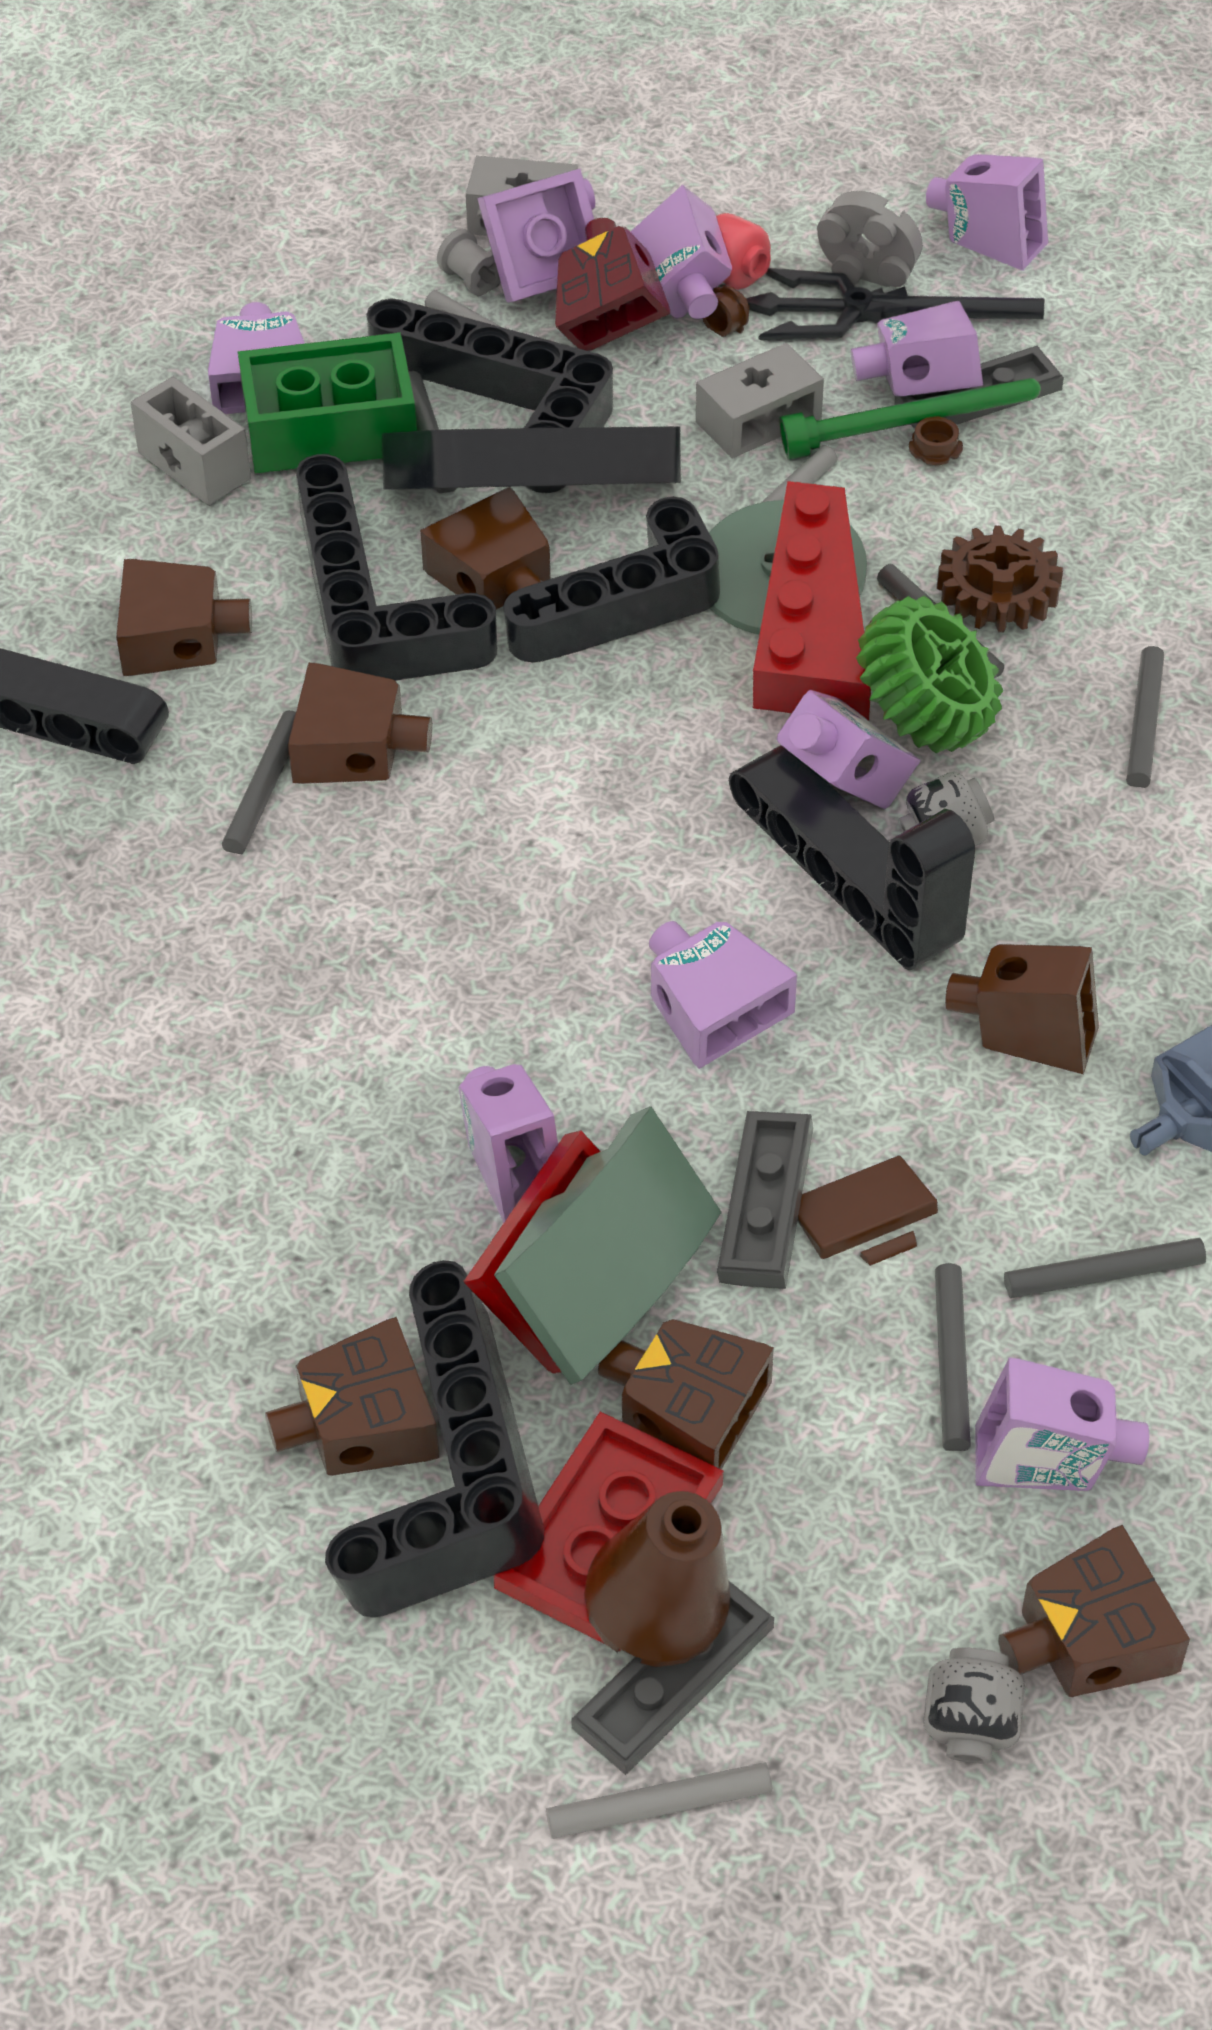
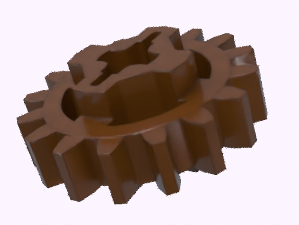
[936,525,1063,632]

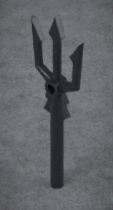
[746,268,1045,341]

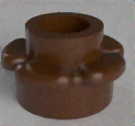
[702,285,749,337]
[908,417,963,466]

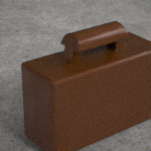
[798,1155,938,1266]

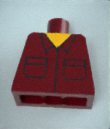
[555,218,671,351]

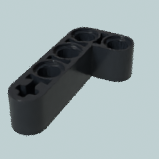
[503,496,720,663]

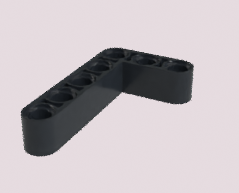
[366,298,613,494]
[382,426,681,490]
[296,454,498,681]
[0,648,169,764]
[728,745,975,970]
[325,1260,544,1618]

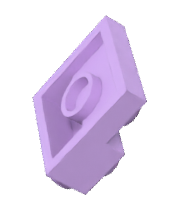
[477,169,595,303]

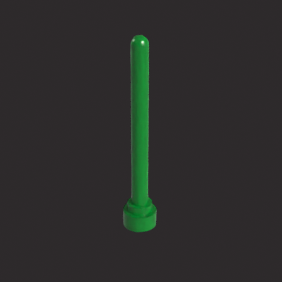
[779,378,1041,460]

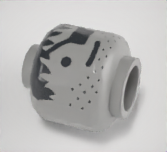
[899,771,995,846]
[923,1648,1025,1763]

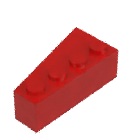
[753,481,871,721]

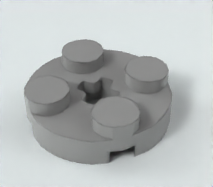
[817,191,923,287]

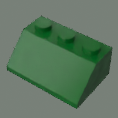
[237,332,417,474]

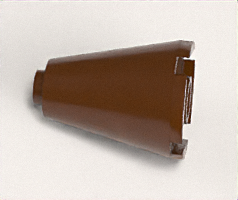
[584,1491,730,1667]

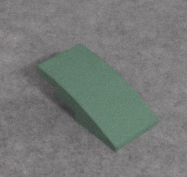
[494,1106,722,1385]

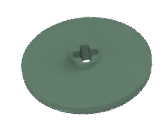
[709,500,867,635]

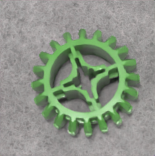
[856,596,1003,754]

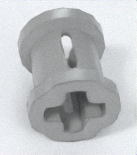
[437,229,501,296]

